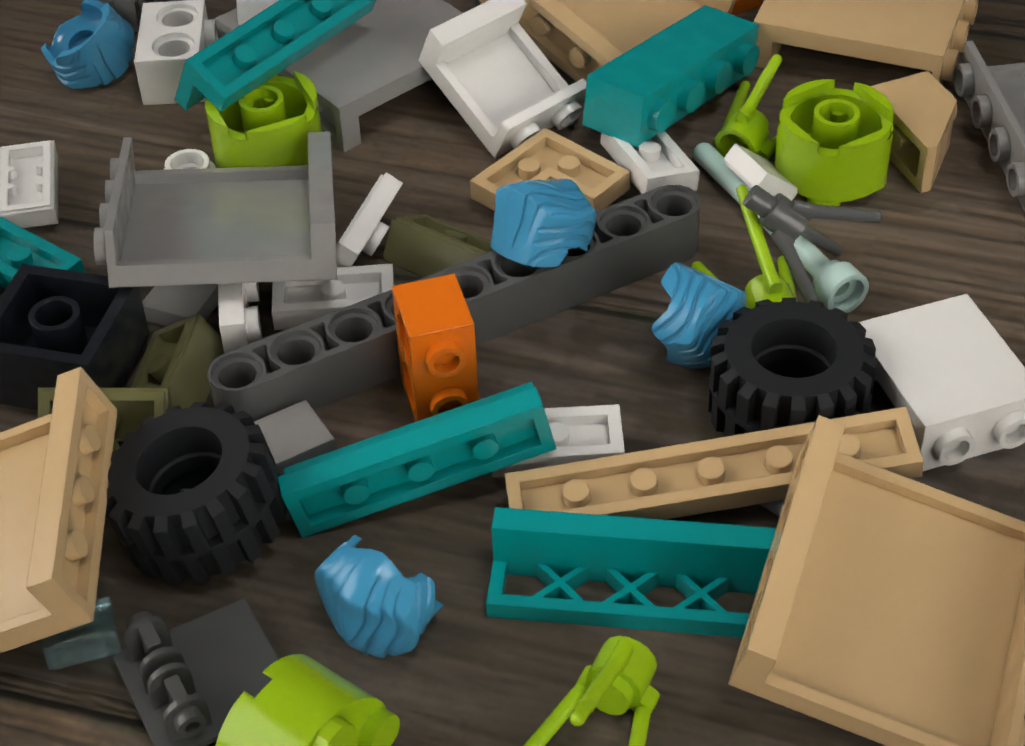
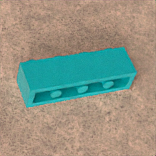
[582,5,759,148]

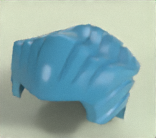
[41,0,135,89]
[490,178,596,267]
[652,262,747,369]
[314,535,444,658]

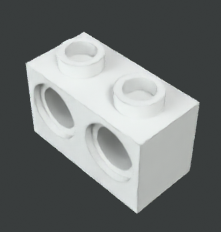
[134,0,218,105]

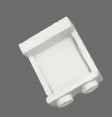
[418,0,587,158]
[859,294,1025,471]

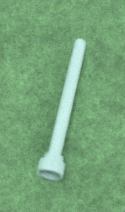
[693,142,869,313]

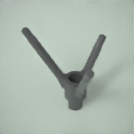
[743,185,883,303]

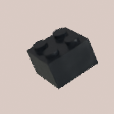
[0,264,150,410]

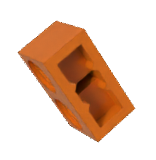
[392,273,479,422]

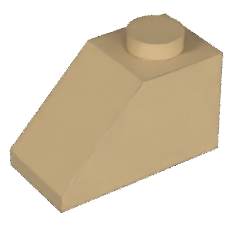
[870,71,957,194]

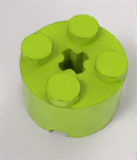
[205,70,322,168]
[775,79,894,207]
[215,654,400,746]

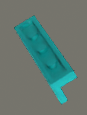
[174,0,376,112]
[278,382,557,538]
[486,507,776,638]

